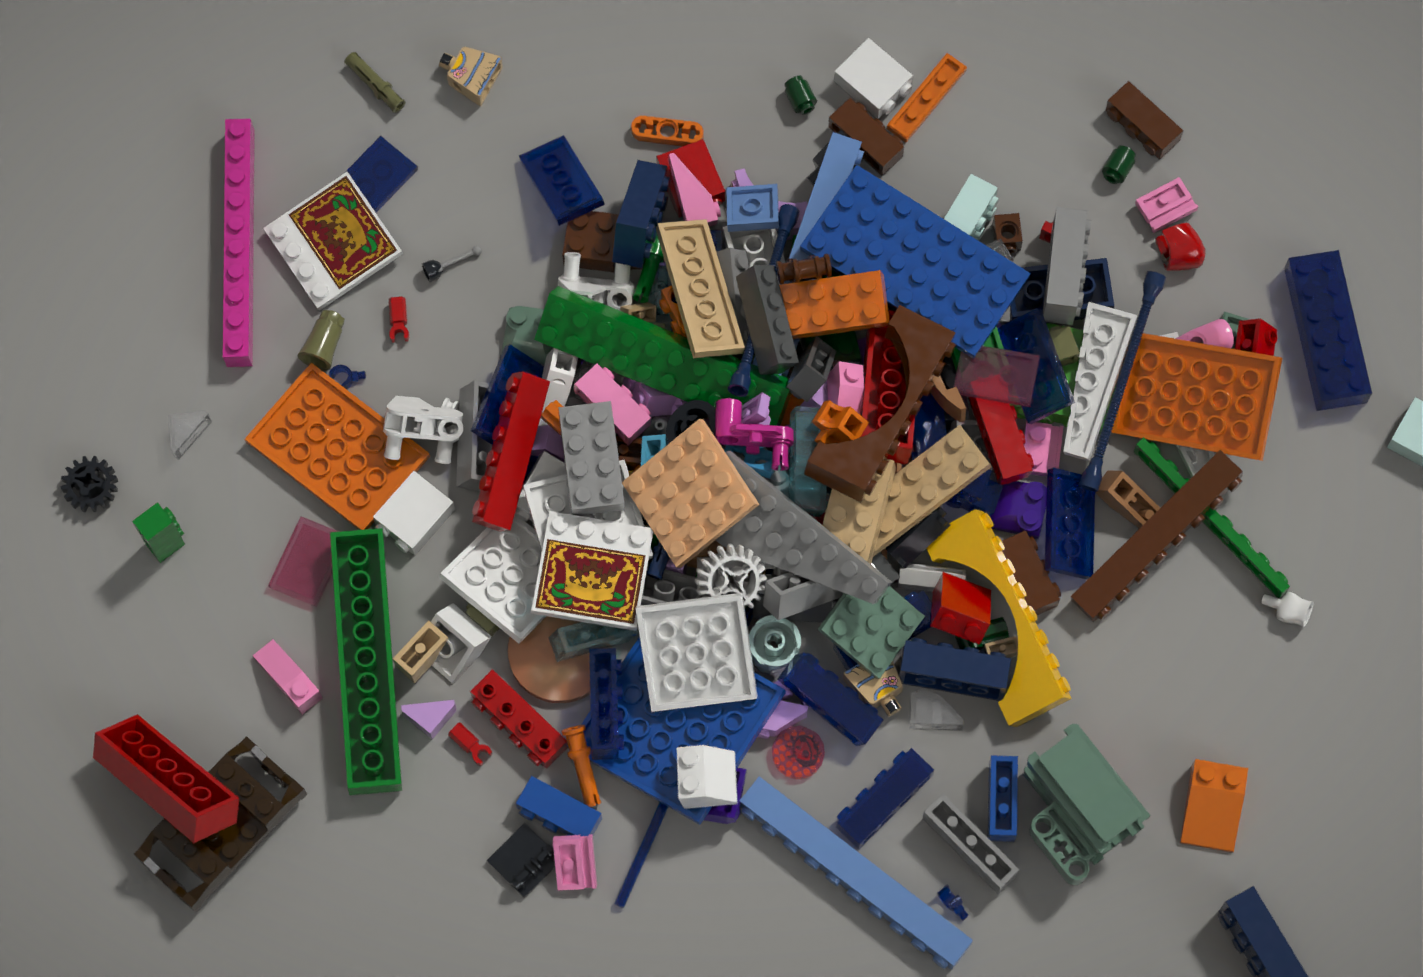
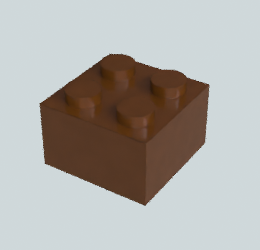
[562,208,619,273]

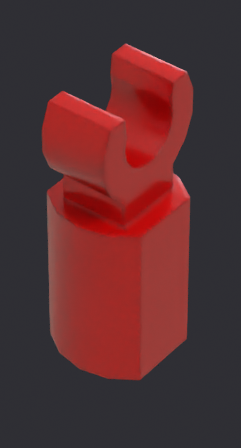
[388,296,410,343]
[448,722,493,766]

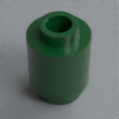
[784,75,817,115]
[1102,145,1136,184]

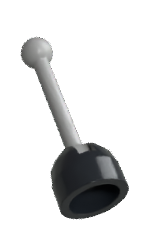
[422,246,482,282]

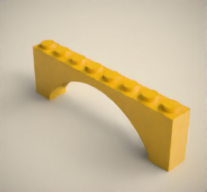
[926,509,1072,727]

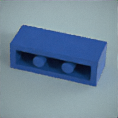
[988,755,1018,842]
[516,776,603,836]

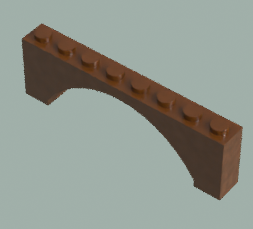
[804,305,956,503]

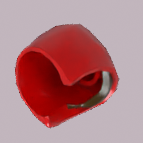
[1155,223,1206,271]

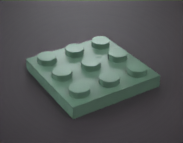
[817,586,925,679]

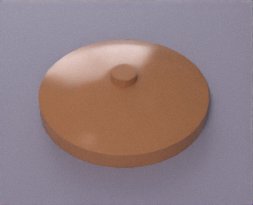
[508,616,613,703]

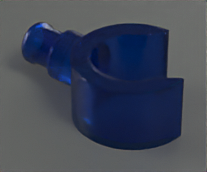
[329,365,366,389]
[937,884,968,920]

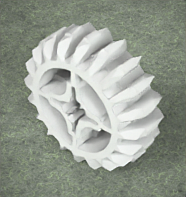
[695,544,767,609]

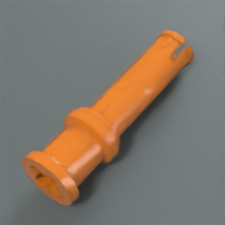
[562,725,601,807]

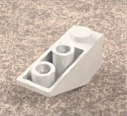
[538,348,578,426]

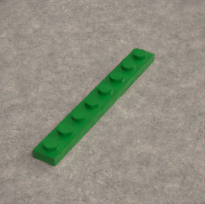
[1134,437,1290,599]

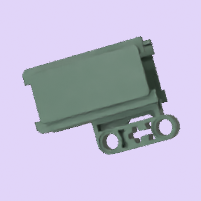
[1023,723,1151,885]

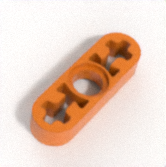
[631,116,704,146]

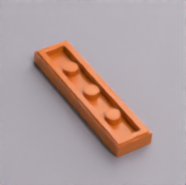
[886,53,967,143]

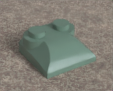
[501,306,553,365]

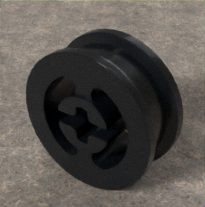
[666,400,723,447]

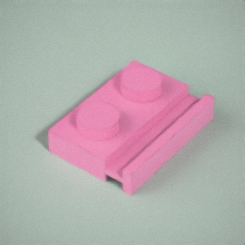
[1135,177,1198,233]
[1024,421,1064,478]
[553,834,597,890]

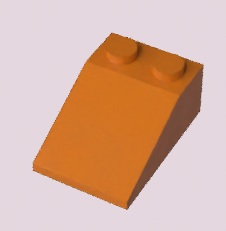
[1180,759,1248,852]

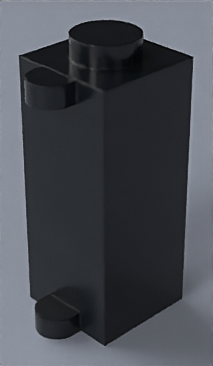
[885,507,950,568]

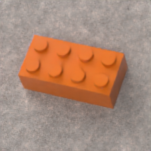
[779,270,890,339]

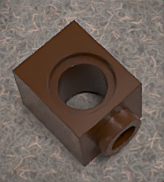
[992,213,1023,255]

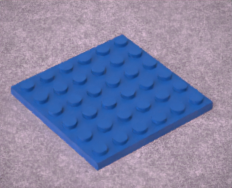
[567,636,786,825]

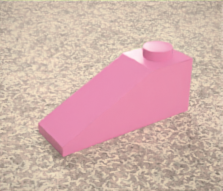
[668,153,721,227]
[827,361,864,415]
[253,639,323,715]

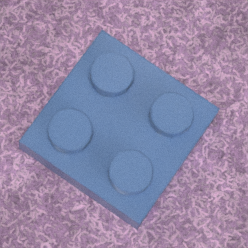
[727,184,779,232]

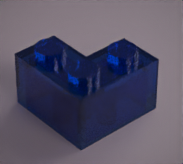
[946,469,1003,516]

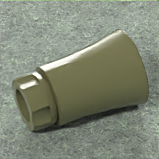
[297,310,345,371]

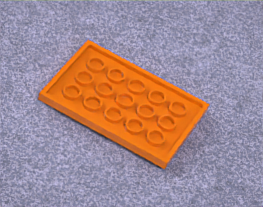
[1111,333,1282,461]
[245,362,430,530]

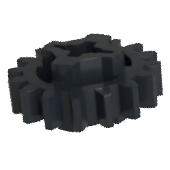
[61,456,119,512]

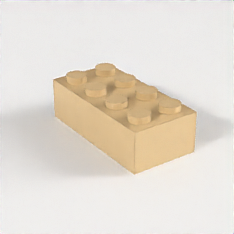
[823,459,896,564]

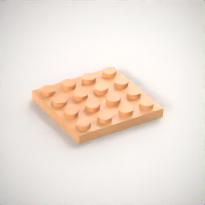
[622,419,760,568]

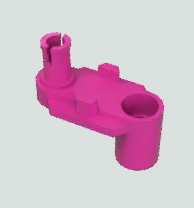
[715,398,794,471]

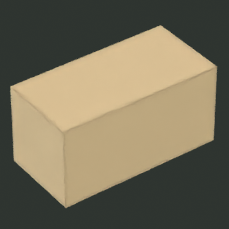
[620,302,656,322]
[984,636,1018,658]

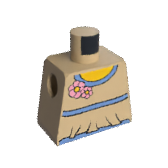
[439,47,503,106]
[843,661,903,717]

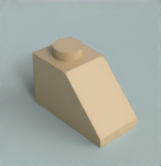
[393,621,448,683]

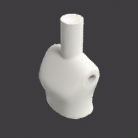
[1261,592,1313,627]

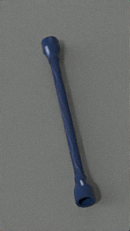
[728,204,800,397]
[1078,271,1166,492]

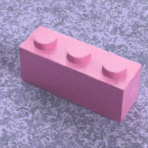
[574,364,651,445]

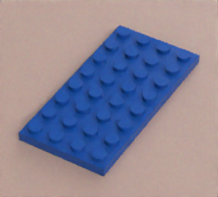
[800,165,1031,359]

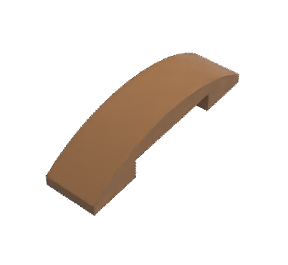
[930,376,966,422]

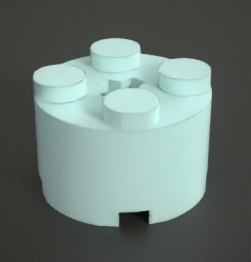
[749,615,801,674]

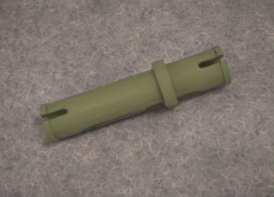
[344,52,406,113]

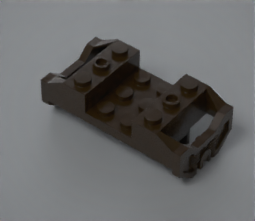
[134,736,307,912]

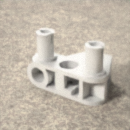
[558,252,634,311]
[383,396,463,464]

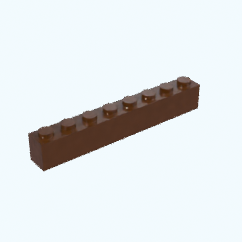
[1070,450,1243,622]

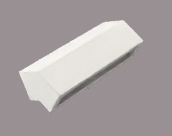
[898,563,966,592]

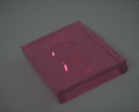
[954,346,1040,407]
[268,516,339,607]

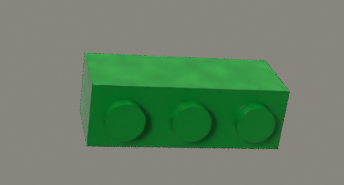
[132,502,185,563]

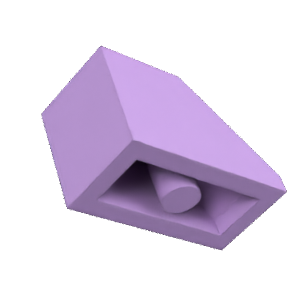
[758,700,808,739]

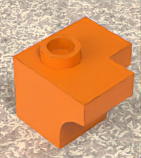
[812,400,869,444]

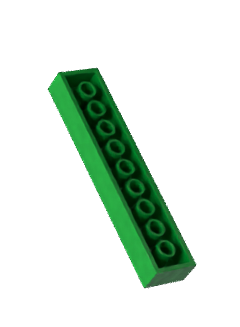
[534,286,792,426]
[330,528,402,795]

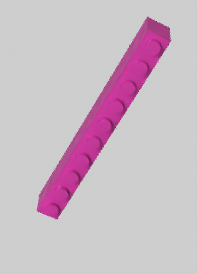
[223,119,254,367]

